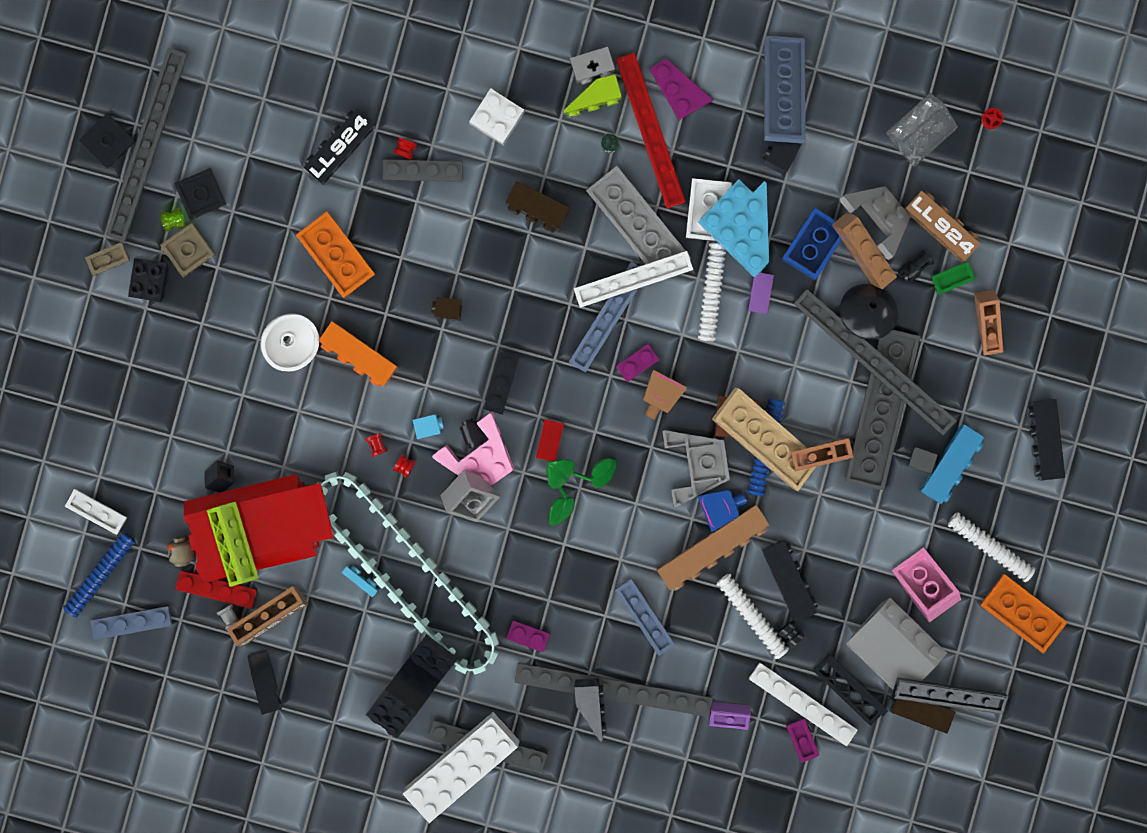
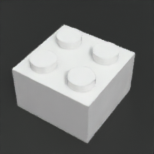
[469,88,525,146]

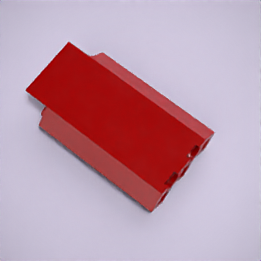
[183,474,334,583]

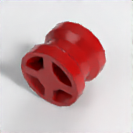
[981,108,1003,130]
[393,138,417,160]
[393,454,416,478]

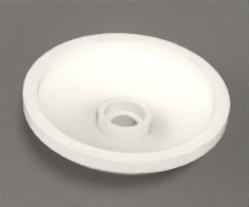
[261,313,319,371]

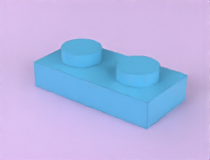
[342,565,379,597]

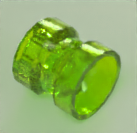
[160,208,185,232]

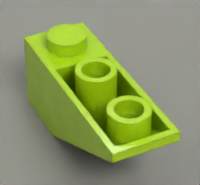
[564,74,622,117]

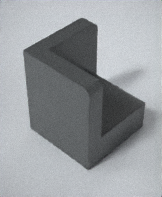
[907,447,937,473]

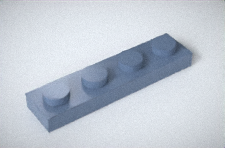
[615,579,675,656]
[90,606,172,640]

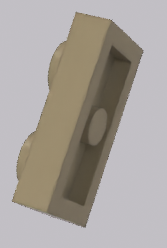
[85,242,130,276]

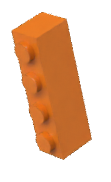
[318,322,398,387]

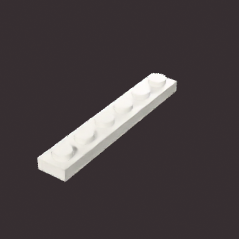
[574,251,693,308]
[749,662,858,746]

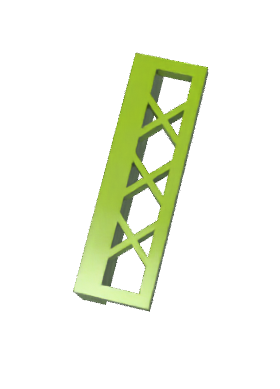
[207,502,259,587]

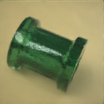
[601,134,619,153]

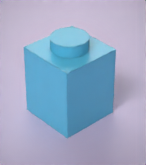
[413,414,444,439]

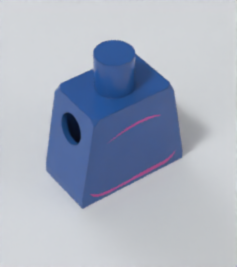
[698,489,747,532]

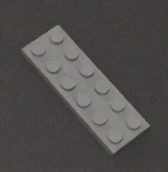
[586,166,691,283]

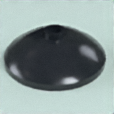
[839,284,898,340]

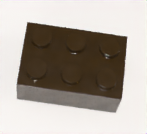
[505,181,570,233]

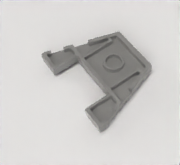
[839,186,910,260]
[662,430,730,507]

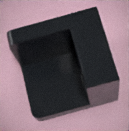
[204,460,234,493]

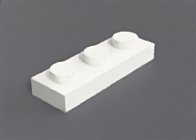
[65,489,128,535]

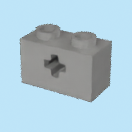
[570,47,615,85]

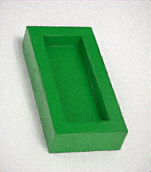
[931,262,976,295]

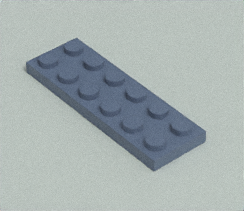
[764,36,805,143]

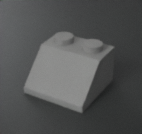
[440,470,500,522]

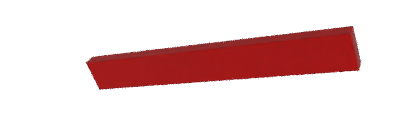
[616,53,685,209]

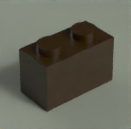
[431,297,463,321]

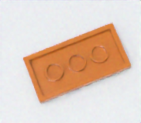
[296,211,376,298]
[980,574,1067,654]

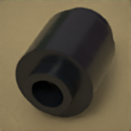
[459,418,484,449]

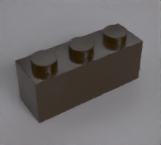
[889,698,956,734]

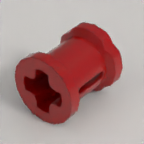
[365,433,388,457]

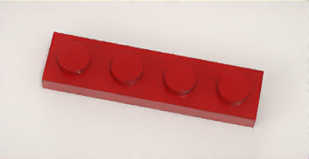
[175,570,258,609]

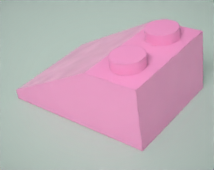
[892,548,961,622]

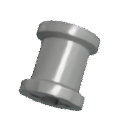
[217,604,241,630]

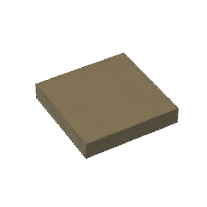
[160,222,216,278]

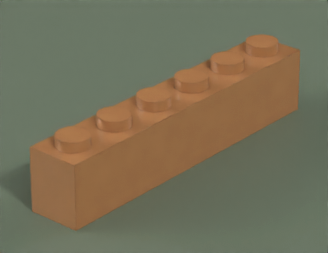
[656,505,769,591]

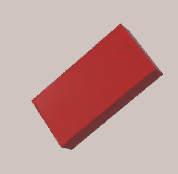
[536,420,564,461]

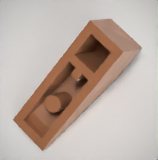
[974,290,1003,356]
[791,438,854,472]

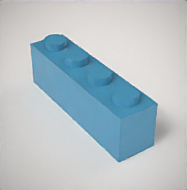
[919,424,984,504]

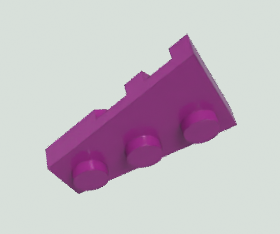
[649,59,713,121]

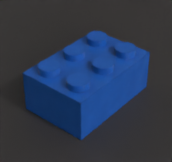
[781,208,842,280]

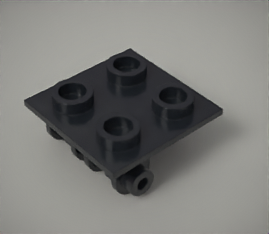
[128,258,169,302]

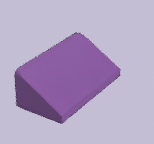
[748,272,774,314]
[709,702,751,730]

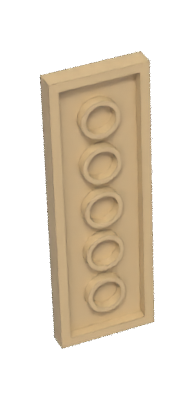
[712,387,816,491]

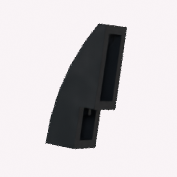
[247,650,283,715]

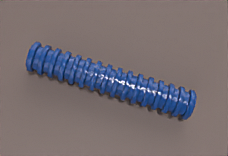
[747,398,785,497]
[63,532,136,618]

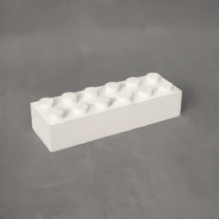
[403,712,519,823]

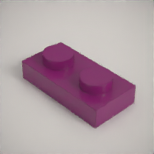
[616,344,659,382]
[506,620,550,652]
[786,718,820,763]

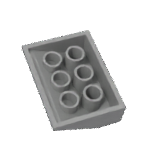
[846,598,947,689]

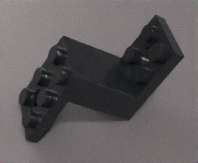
[366,634,458,738]

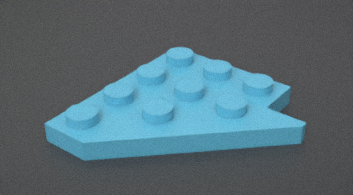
[698,179,769,277]

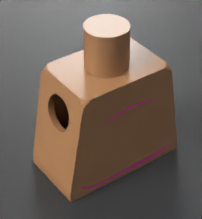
[643,370,687,420]

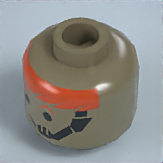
[167,536,194,567]

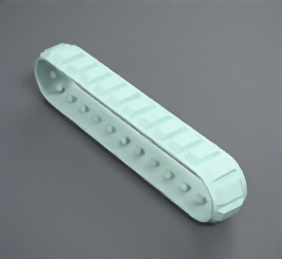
[317,471,499,675]

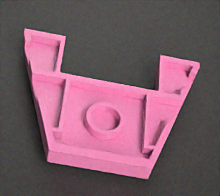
[432,411,514,486]

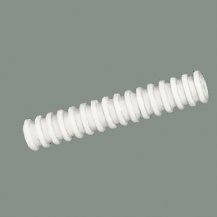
[698,243,726,341]
[948,512,1035,582]
[716,574,789,659]

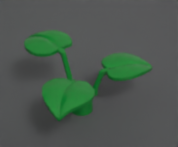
[546,458,617,526]

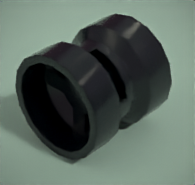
[777,621,805,648]

